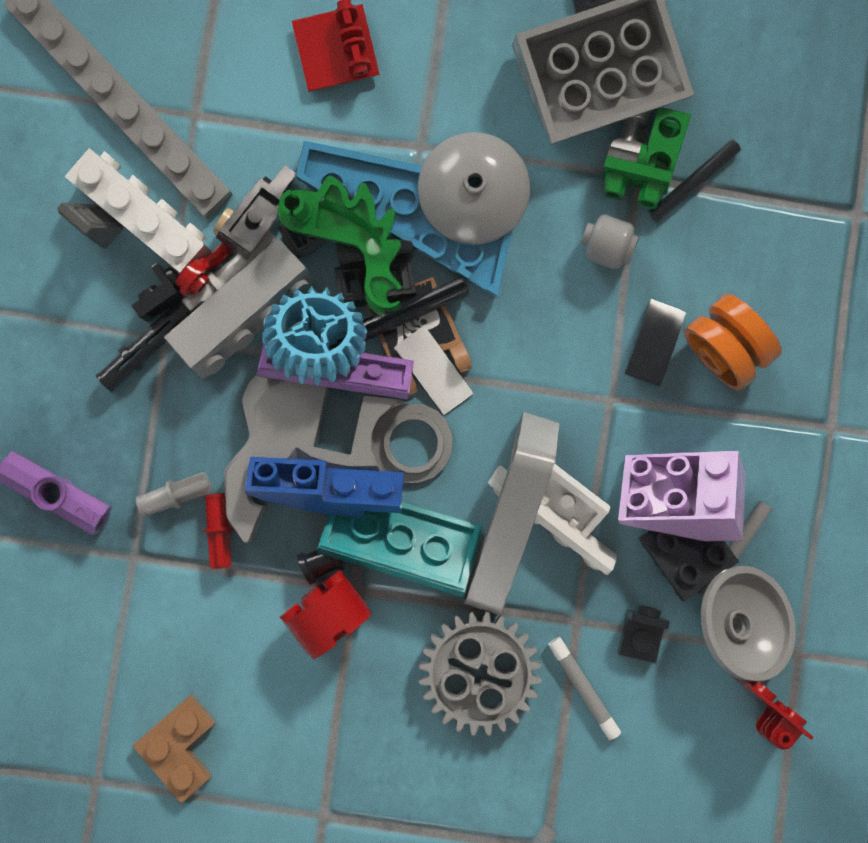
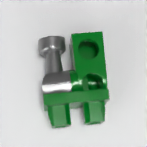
[602,107,692,209]

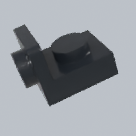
[131,262,185,323]
[617,605,670,664]

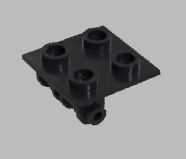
[638,530,739,602]

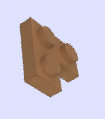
[132,694,216,803]

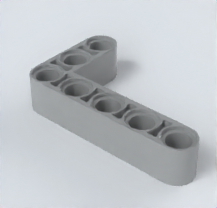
[464,412,559,615]

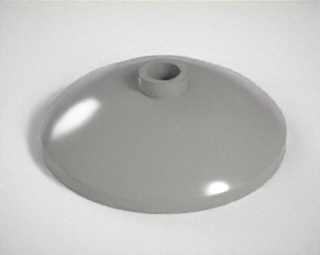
[418,132,530,245]
[701,566,796,682]

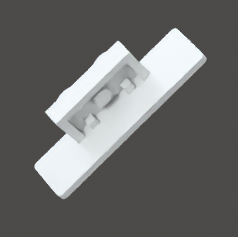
[488,464,617,575]

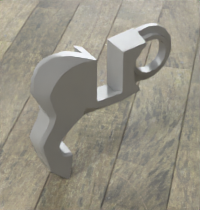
[224,373,452,542]

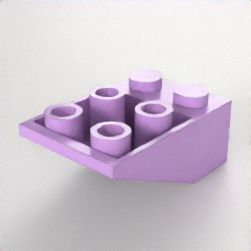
[618,451,746,541]

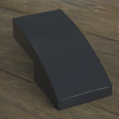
[624,299,686,386]

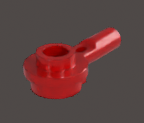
[175,243,233,296]

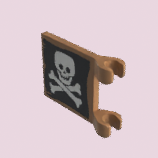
[366,277,472,396]

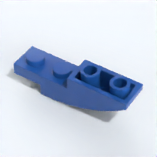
[245,457,404,518]

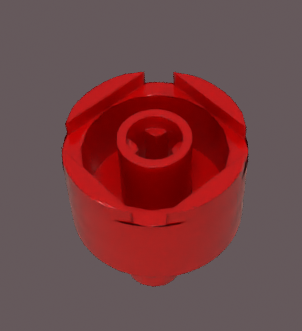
[279,570,372,660]

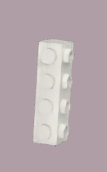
[65,148,212,273]

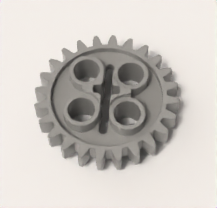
[419,611,542,736]

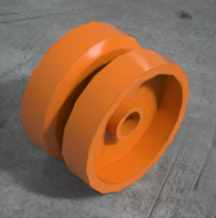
[683,293,782,391]

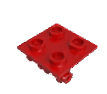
[291,0,380,92]
[731,675,813,750]

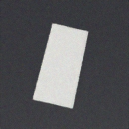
[394,325,474,415]

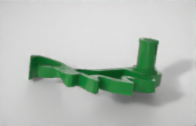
[278,176,403,315]

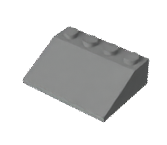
[512,0,694,145]

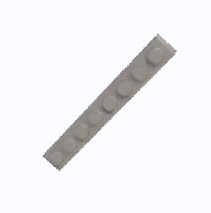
[3,0,232,219]

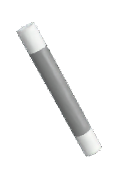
[548,637,621,741]

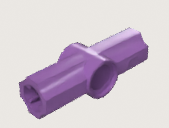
[0,451,112,535]

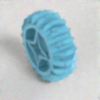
[262,286,367,386]

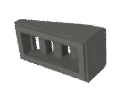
[57,203,123,248]

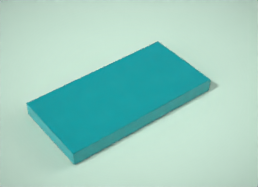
[317,501,483,597]

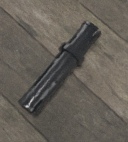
[95,300,191,393]

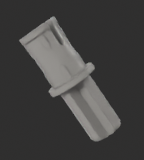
[136,472,212,518]

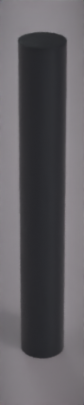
[648,139,741,222]

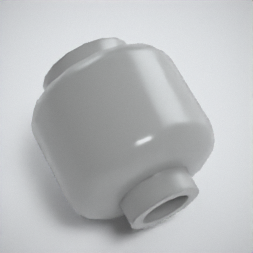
[581,215,639,270]

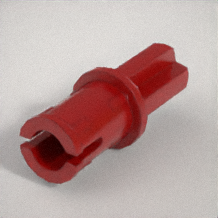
[203,493,234,569]

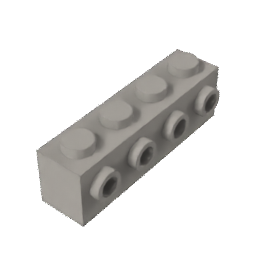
[164,238,315,380]

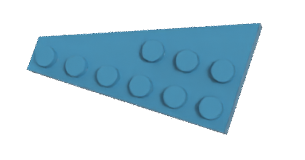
[296,140,512,298]

